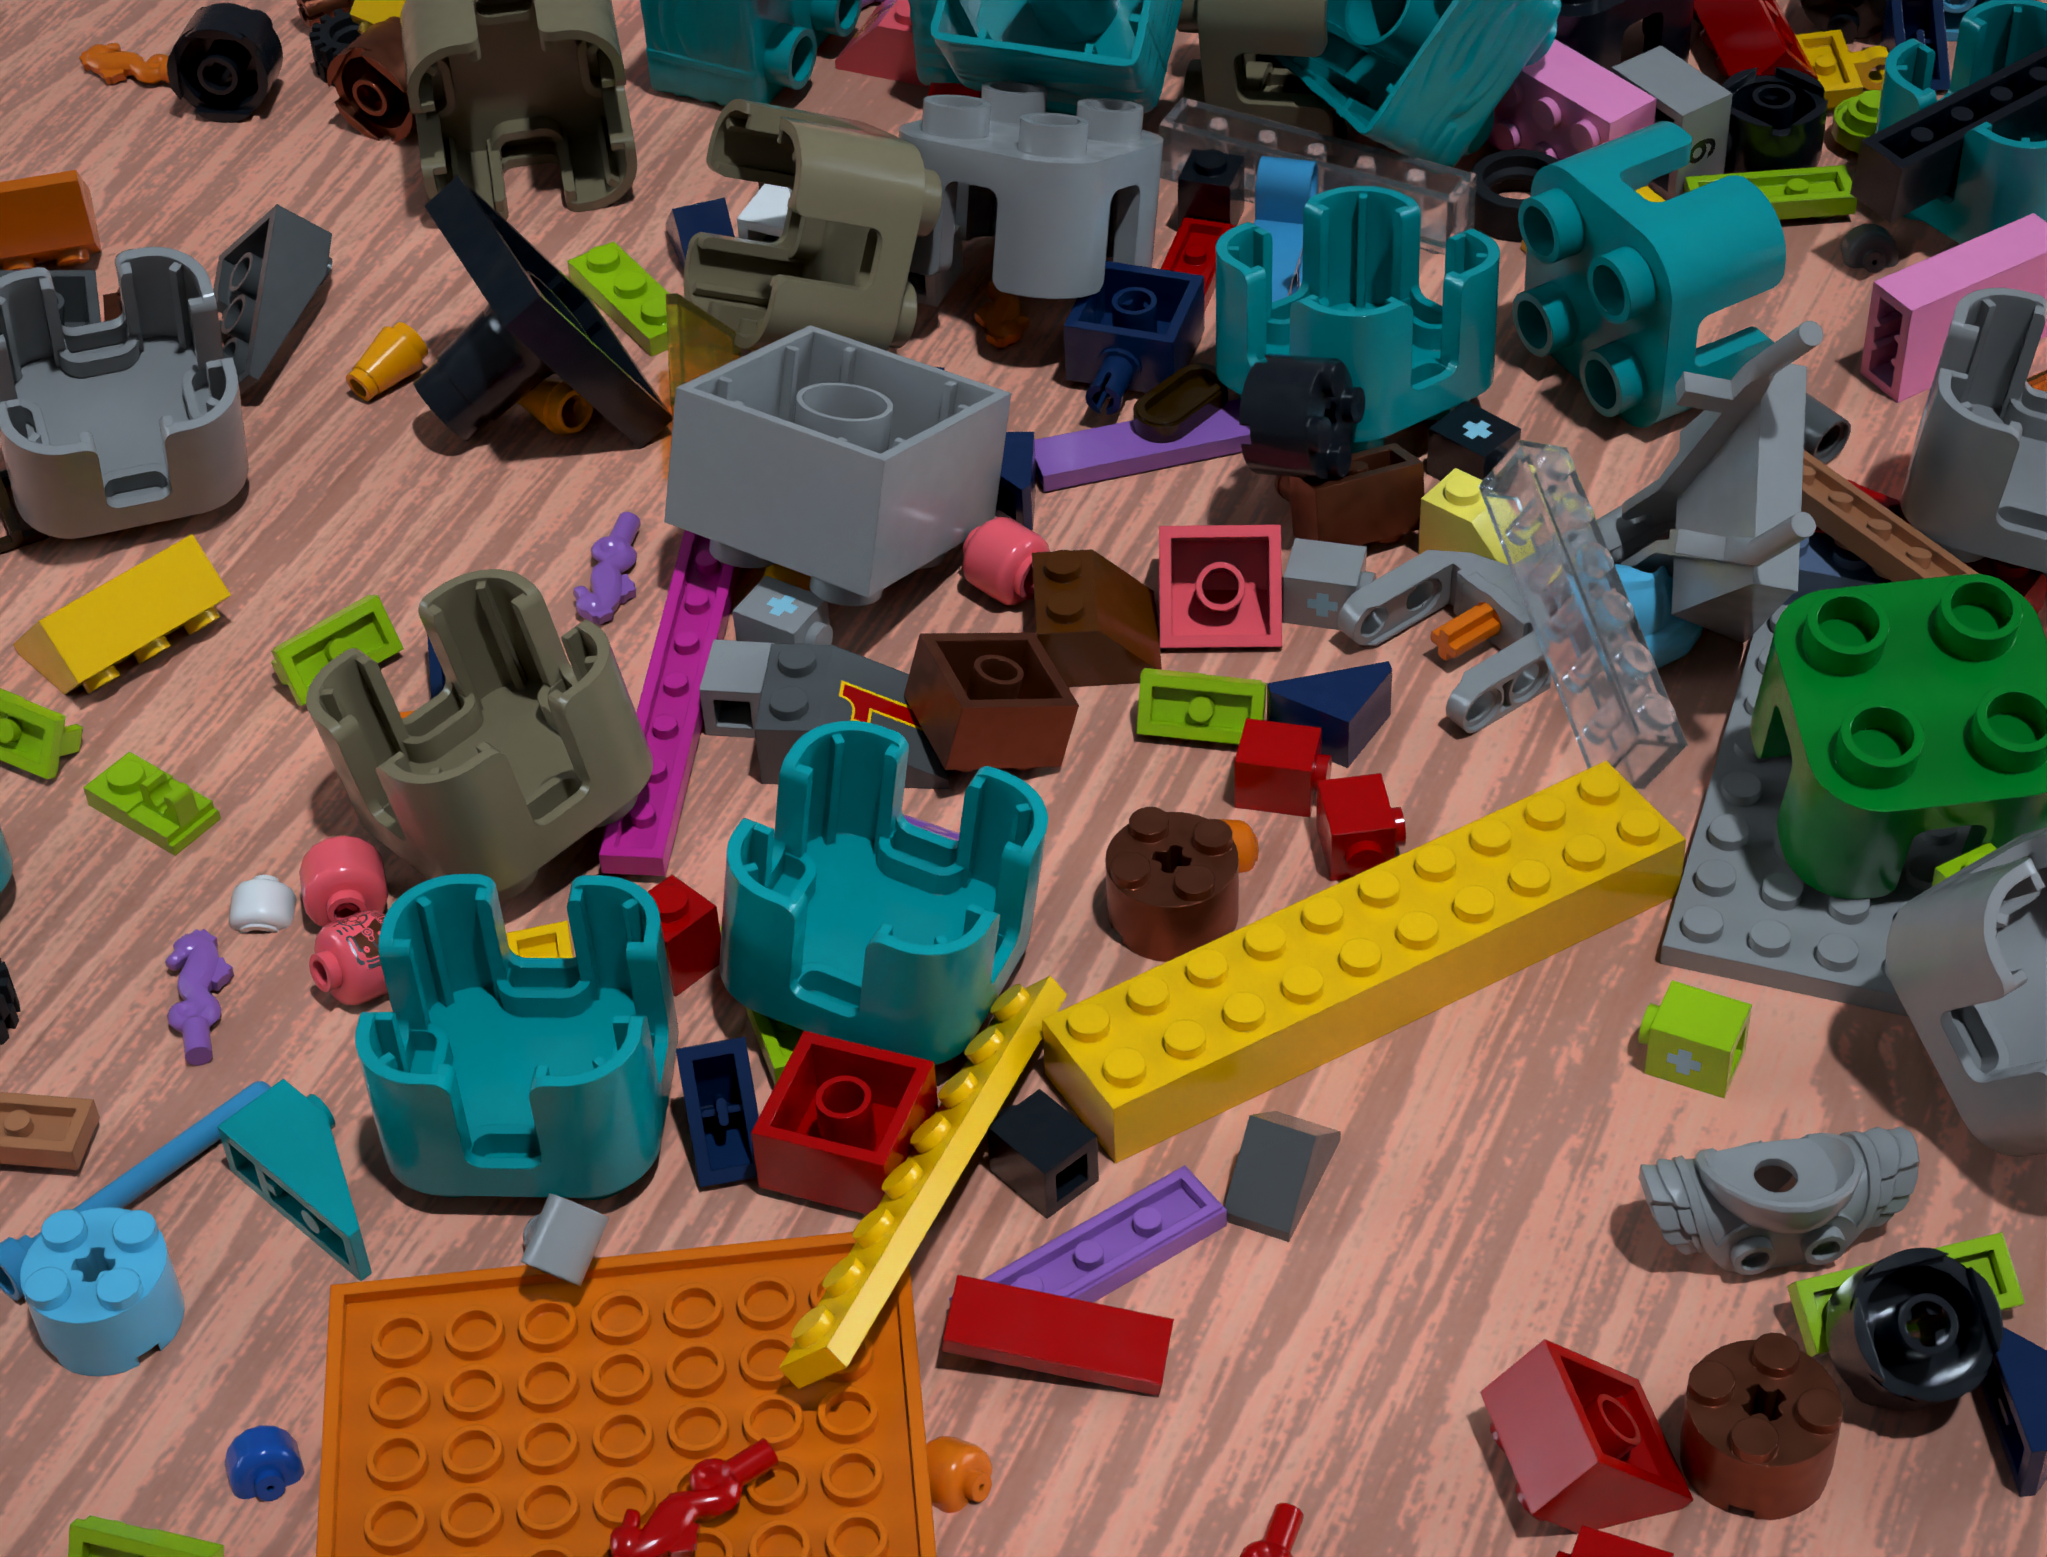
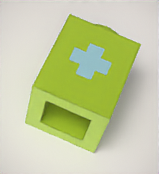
[1638,980,1752,1098]

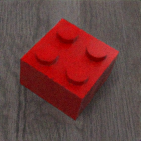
[751,1031,938,1215]

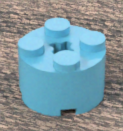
[20,1207,185,1376]

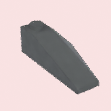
[213,204,333,395]

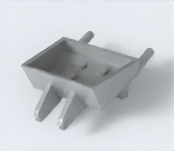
[1620,321,1823,643]

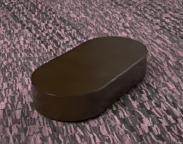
[1133,363,1228,443]

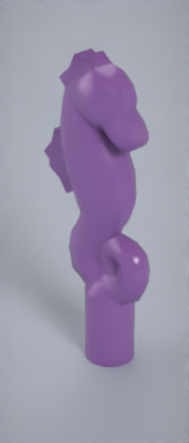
[573,512,641,625]
[165,929,234,1066]

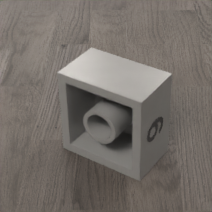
[1611,45,1733,200]

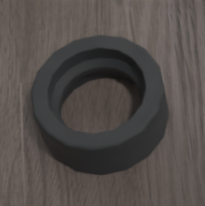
[1467,149,1559,242]

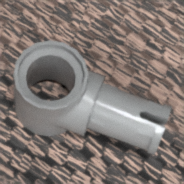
[521,1193,609,1286]

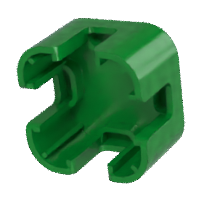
[1750,574,2047,900]

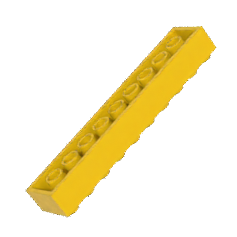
[1042,761,1686,1164]

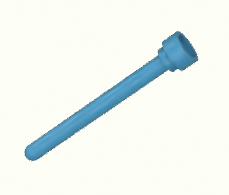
[0,1081,271,1301]

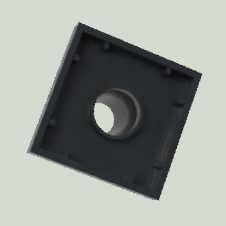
[413,175,673,449]

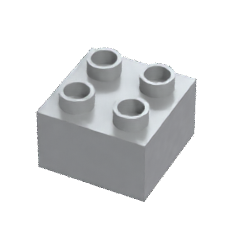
[664,325,1011,606]

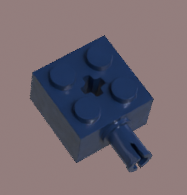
[1064,261,1205,415]

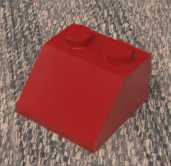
[1480,1339,1694,1533]

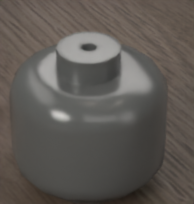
[1841,224,1899,273]

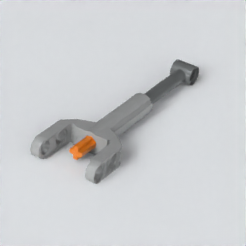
[1337,393,1851,733]

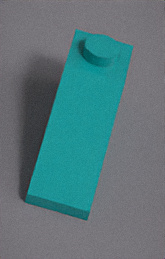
[217,1079,372,1281]

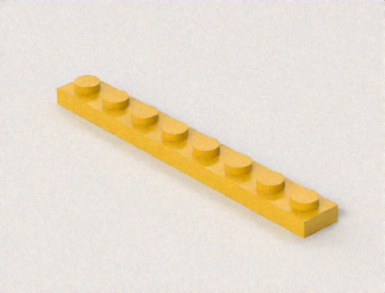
[779,976,1067,1389]

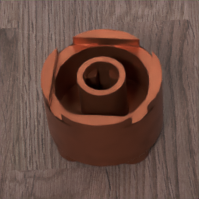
[327,16,417,142]
[1105,807,1239,962]
[1680,1333,1843,1520]

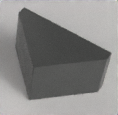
[1224,1111,1341,1242]

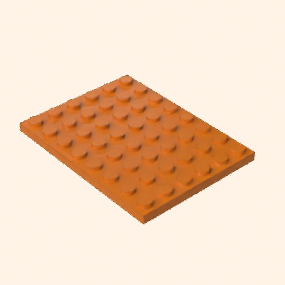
[316,1232,937,1557]

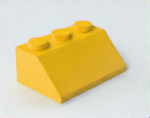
[13,534,231,695]

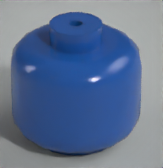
[225,1425,304,1501]

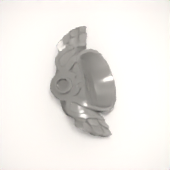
[1638,1127,1920,1275]

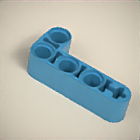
[1254,156,1318,303]

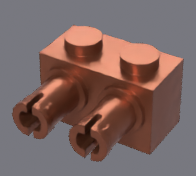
[1275,443,1425,546]

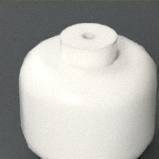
[229,875,297,933]

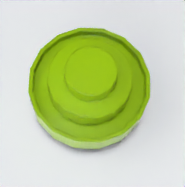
[1831,90,1881,153]

